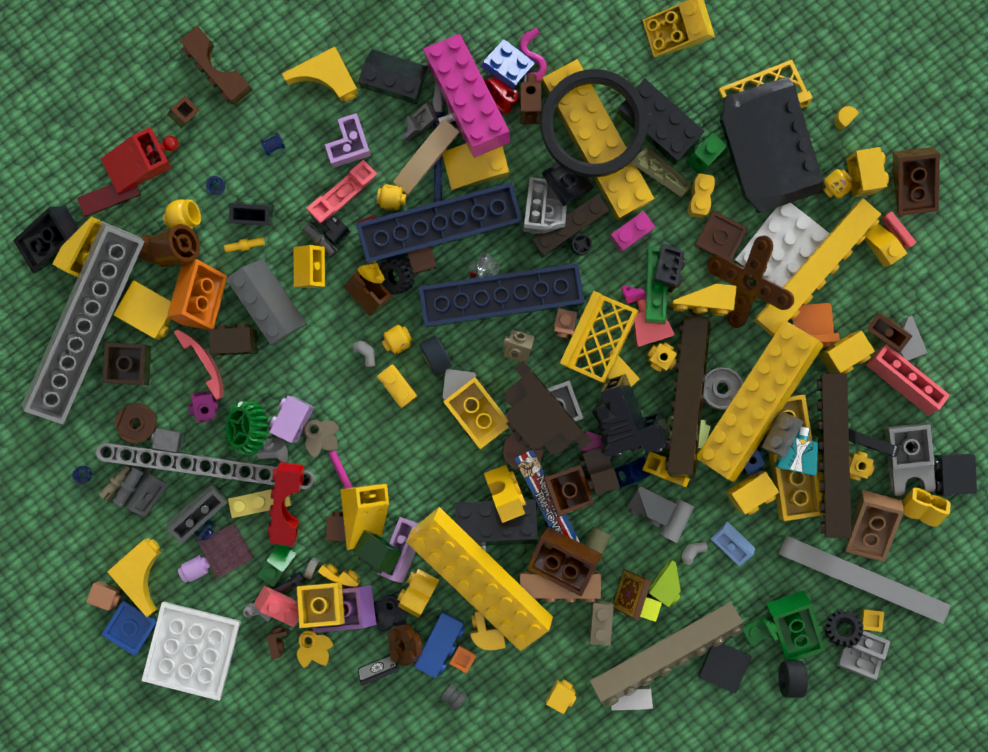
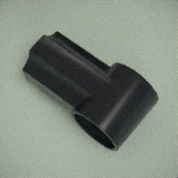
[311,215,351,245]

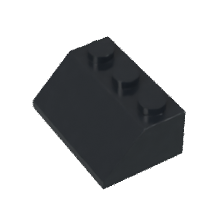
[358,49,428,105]

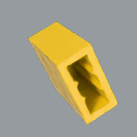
[113,280,172,340]

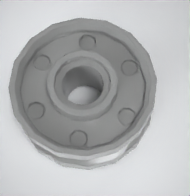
[703,367,743,410]

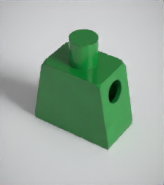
[686,133,727,174]

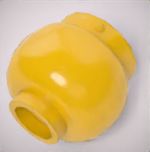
[163,199,201,229]

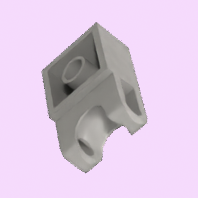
[884,423,936,496]

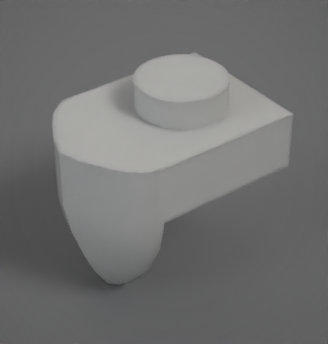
[256,438,288,462]

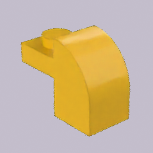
[643,452,690,487]
[470,609,506,650]

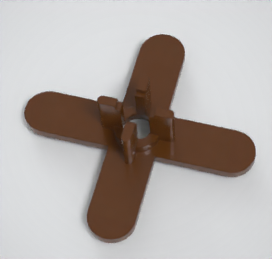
[707,235,794,328]

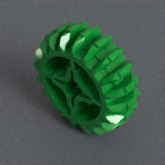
[224,401,269,455]

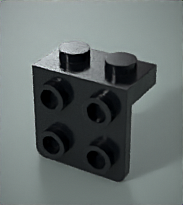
[934,454,977,496]

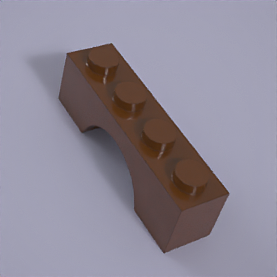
[180,26,253,105]

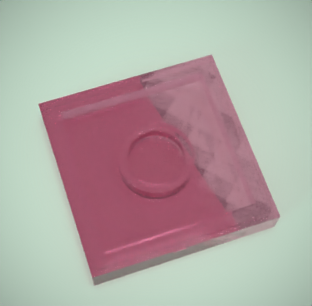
[199,523,254,578]

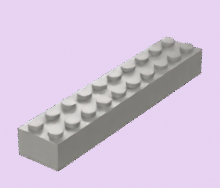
[22,221,144,424]

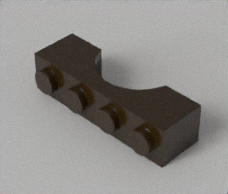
[531,194,609,258]

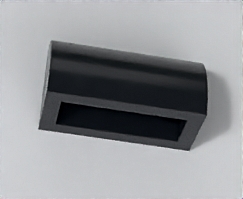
[229,202,274,226]

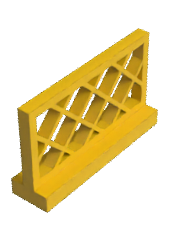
[718,60,813,109]
[560,291,639,384]

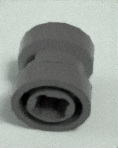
[439,682,467,711]

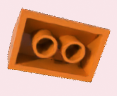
[167,259,227,330]

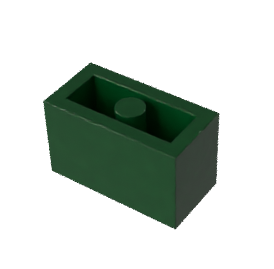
[353,530,402,574]

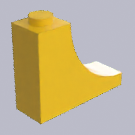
[282,47,359,102]
[107,538,162,617]

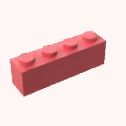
[866,344,950,416]

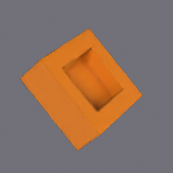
[449,645,477,674]

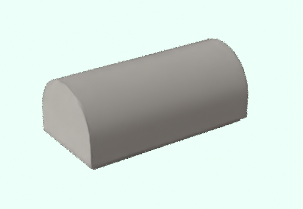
[659,498,694,543]

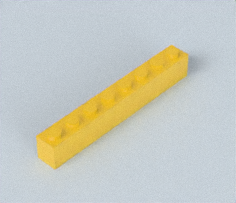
[753,198,881,336]

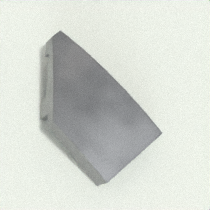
[403,103,438,140]

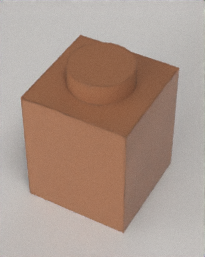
[86,581,122,611]

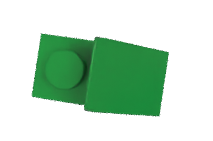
[257,544,297,587]

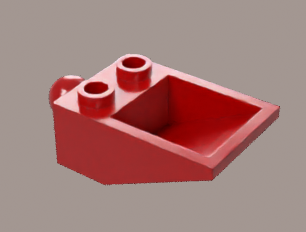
[101,127,179,194]

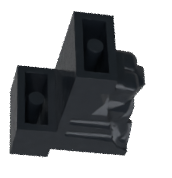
[592,374,670,457]

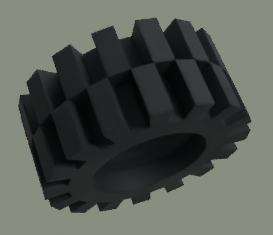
[379,257,415,295]
[825,609,864,649]

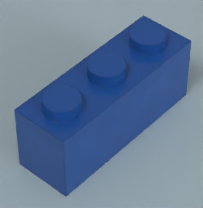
[414,610,465,678]

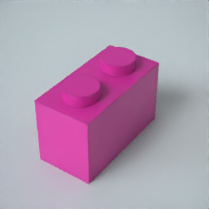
[609,211,655,253]

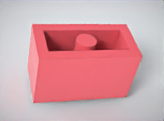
[254,586,299,627]

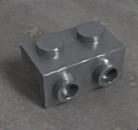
[762,411,804,458]

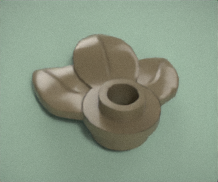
[304,420,340,457]

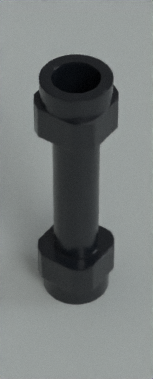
[257,571,305,597]

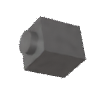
[151,428,184,452]

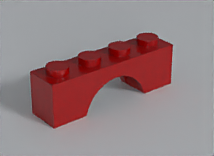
[267,462,305,546]

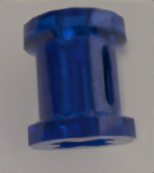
[260,132,286,156]

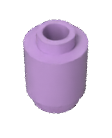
[178,555,210,583]

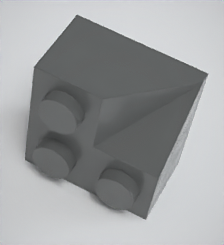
[626,485,677,527]

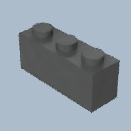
[166,483,227,544]

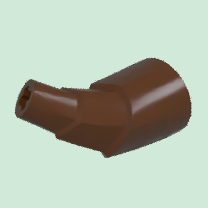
[137,224,200,267]

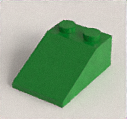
[766,590,825,661]

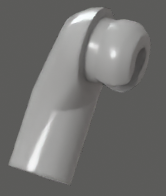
[243,603,272,622]

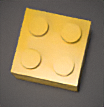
[846,147,889,197]
[818,331,875,374]
[725,471,779,515]
[297,583,345,628]

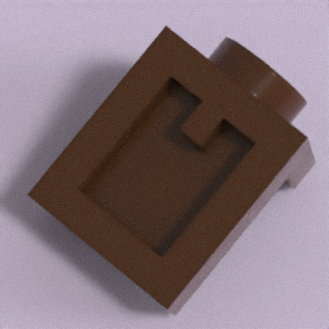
[267,626,290,659]

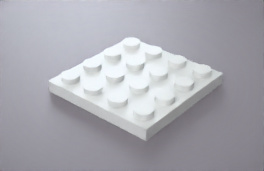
[734,203,830,287]
[142,602,241,701]

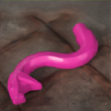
[519,28,547,82]

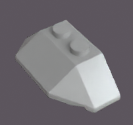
[523,177,567,234]

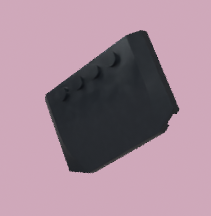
[720,77,823,213]

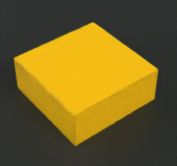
[861,608,884,632]

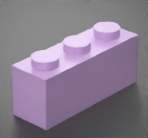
[377,517,419,583]

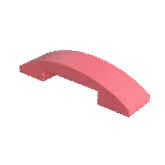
[306,160,377,223]
[174,330,224,400]

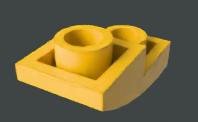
[318,563,361,587]

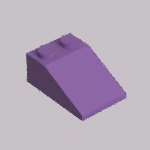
[312,585,376,633]

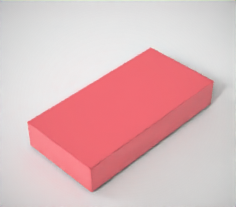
[881,211,917,249]

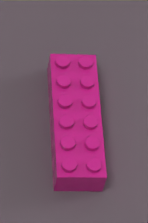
[423,34,510,158]

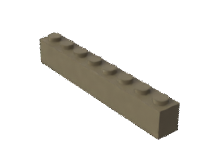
[590,602,744,707]

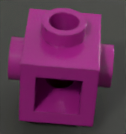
[188,390,218,423]

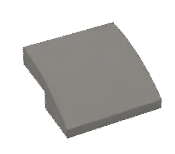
[837,627,890,681]

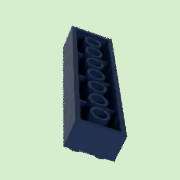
[356,182,523,264]
[419,263,584,328]

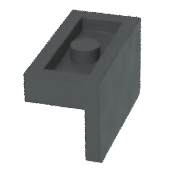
[125,467,168,517]

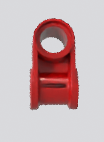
[484,76,519,114]

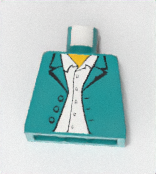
[774,427,818,476]

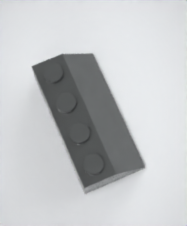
[226,259,307,346]

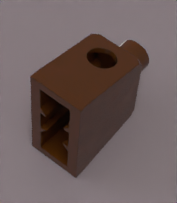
[520,74,541,124]

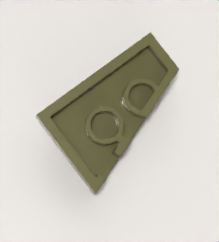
[631,145,692,197]

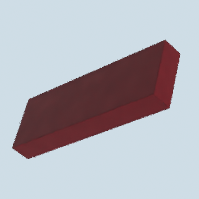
[77,184,141,217]

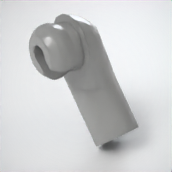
[353,340,375,367]
[681,542,708,565]

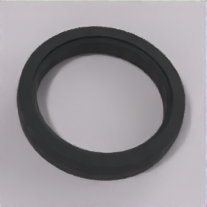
[540,69,647,177]

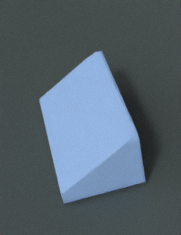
[711,522,755,566]

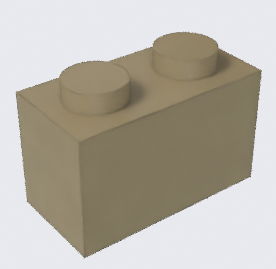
[589,601,614,646]

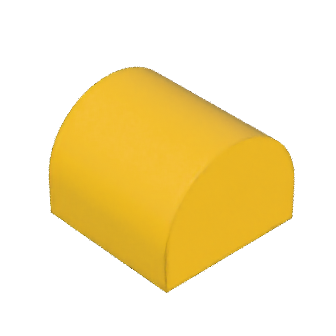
[834,106,859,130]

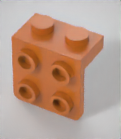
[792,303,840,347]

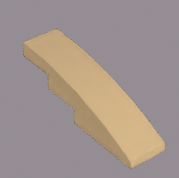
[393,119,459,195]

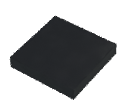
[542,155,594,206]
[698,644,752,693]

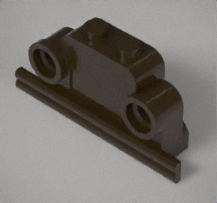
[505,361,592,454]

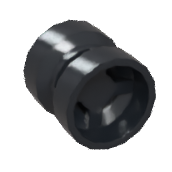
[571,234,592,256]

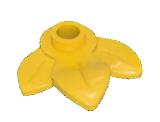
[297,630,333,668]

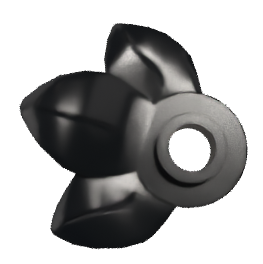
[374,594,406,632]

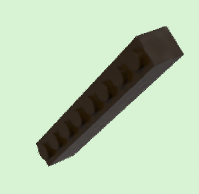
[665,316,711,479]
[816,374,852,538]

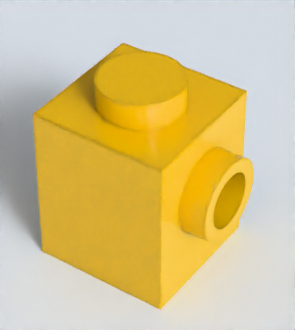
[545,679,577,714]

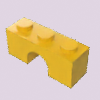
[484,465,526,523]

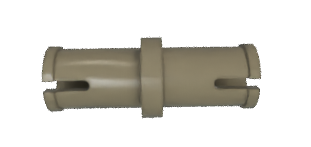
[99,464,132,502]

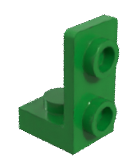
[742,616,779,646]

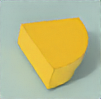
[357,263,385,283]

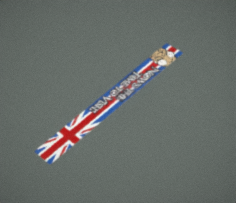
[515,450,595,573]

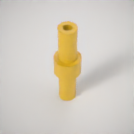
[224,237,265,253]

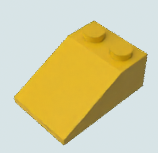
[442,144,509,191]
[53,216,102,277]
[443,377,508,449]

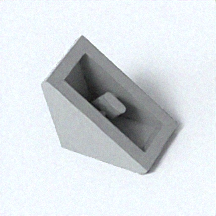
[443,369,477,400]

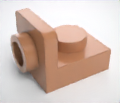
[553,308,578,339]

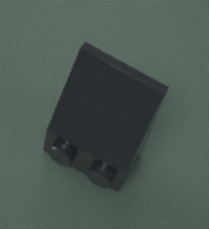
[13,206,79,273]

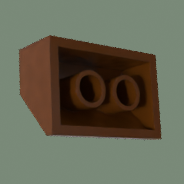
[527,527,602,597]

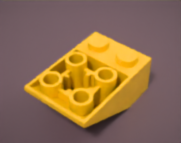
[643,0,715,57]
[668,284,736,316]
[340,484,389,550]

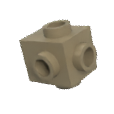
[502,330,535,363]

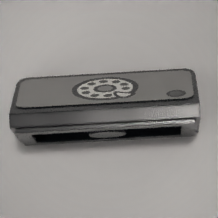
[358,655,400,686]

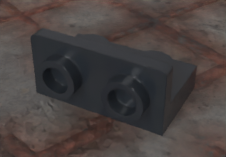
[653,244,686,293]

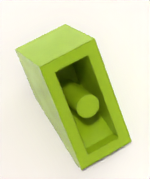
[648,559,681,607]

